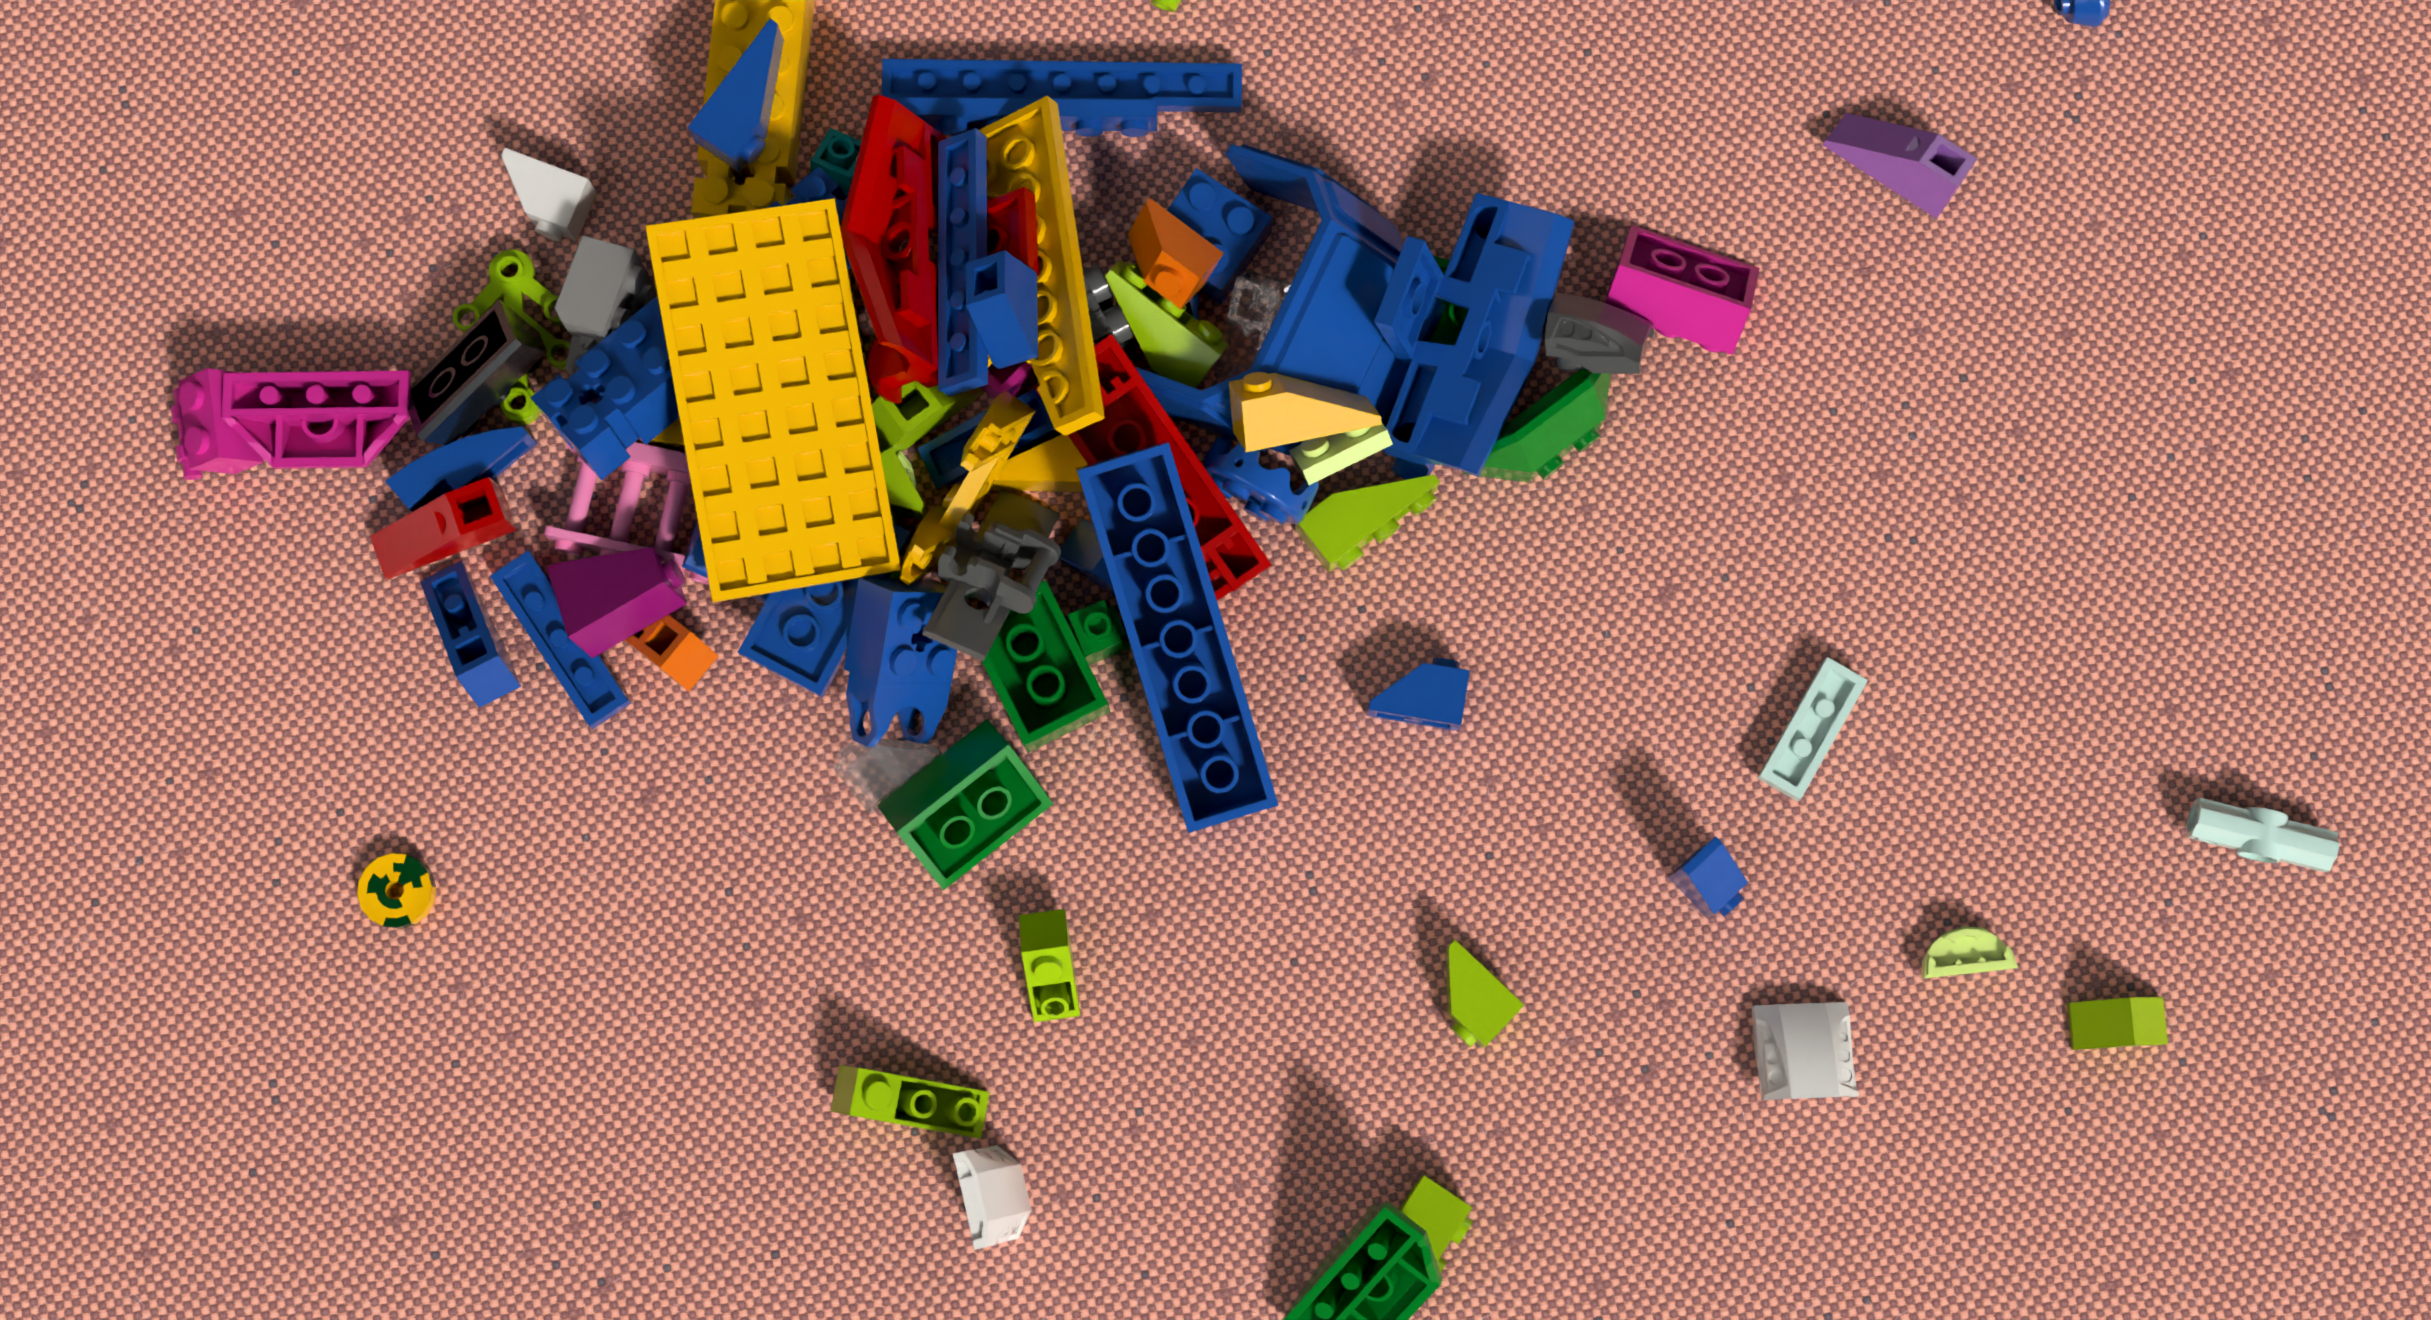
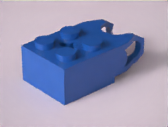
[844,578,966,747]

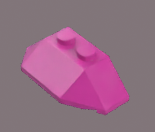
[222,370,411,469]

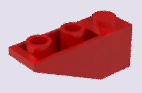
[370,477,517,580]

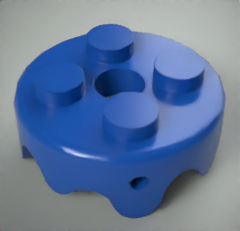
[1202,436,1319,525]

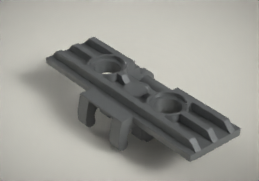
[922,489,1061,661]

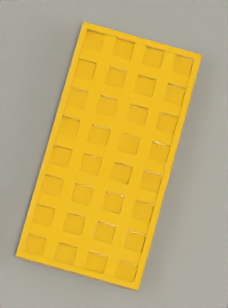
[645,198,901,603]

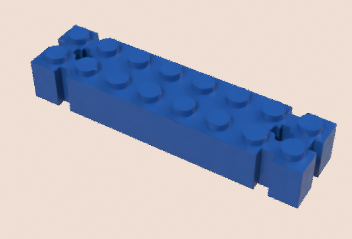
[530,167,851,481]

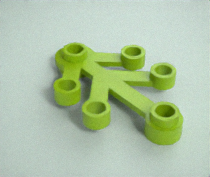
[453,249,570,425]

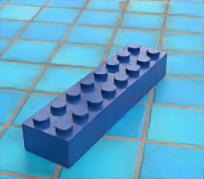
[1076,441,1279,833]

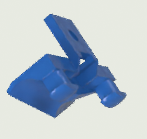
[1374,193,1574,480]

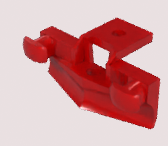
[840,95,1039,404]

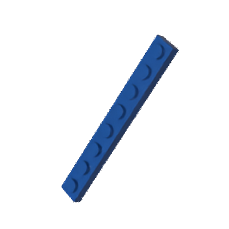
[881,59,1242,113]

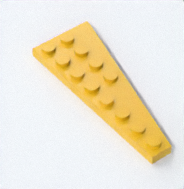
[979,96,1105,436]

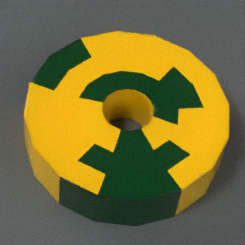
[357,853,436,929]

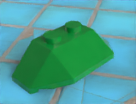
[1462,368,1611,483]
[1282,1201,1443,1320]

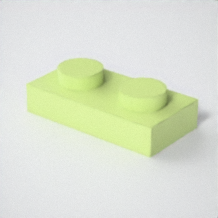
[1289,423,1393,485]

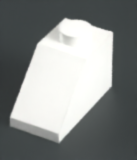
[501,148,597,241]

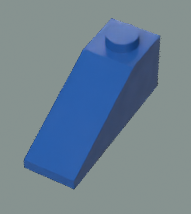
[687,19,784,172]
[420,561,521,708]

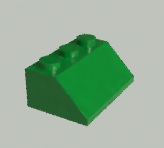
[876,719,1053,891]

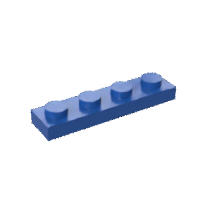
[490,550,632,729]

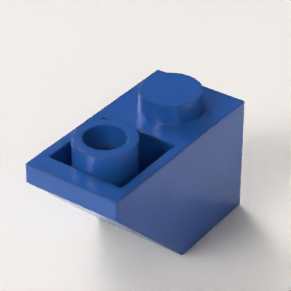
[966,250,1038,369]

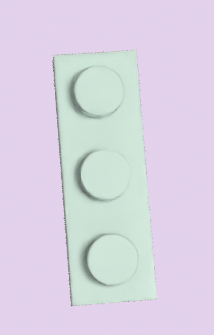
[1757,657,1868,802]

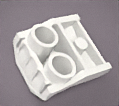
[1752,1002,1859,1100]
[953,1145,1032,1250]

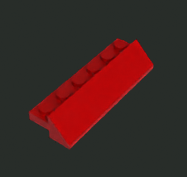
[1034,334,1272,601]

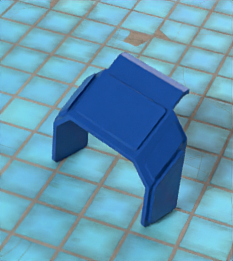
[1134,144,1445,456]

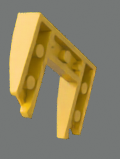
[900,390,1036,585]

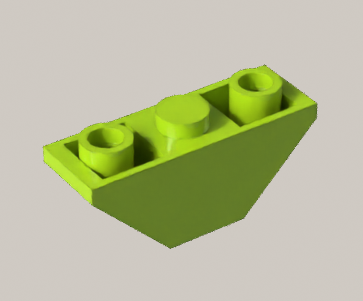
[872,381,984,454]

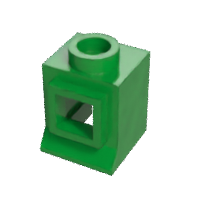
[1068,600,1130,665]

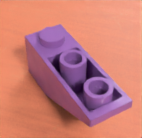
[1823,113,1977,219]

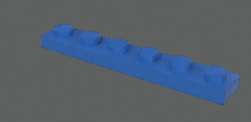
[888,97,1158,137]
[938,128,988,396]

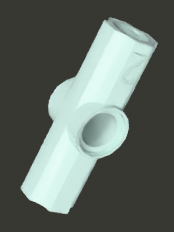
[2186,798,2340,872]

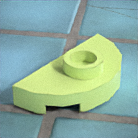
[1921,926,2018,979]

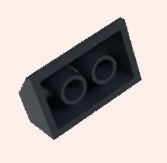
[408,299,547,445]

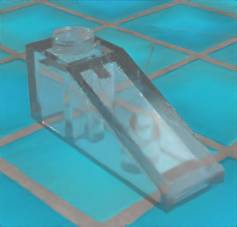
[1211,271,1292,386]

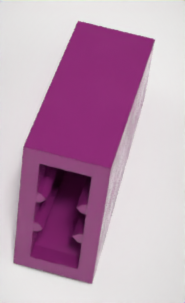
[547,547,687,658]

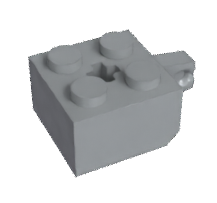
[555,235,656,375]

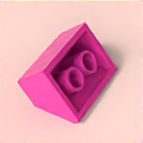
[1605,225,1760,355]

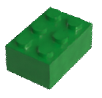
[981,580,1110,753]

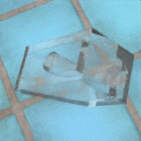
[832,739,942,815]

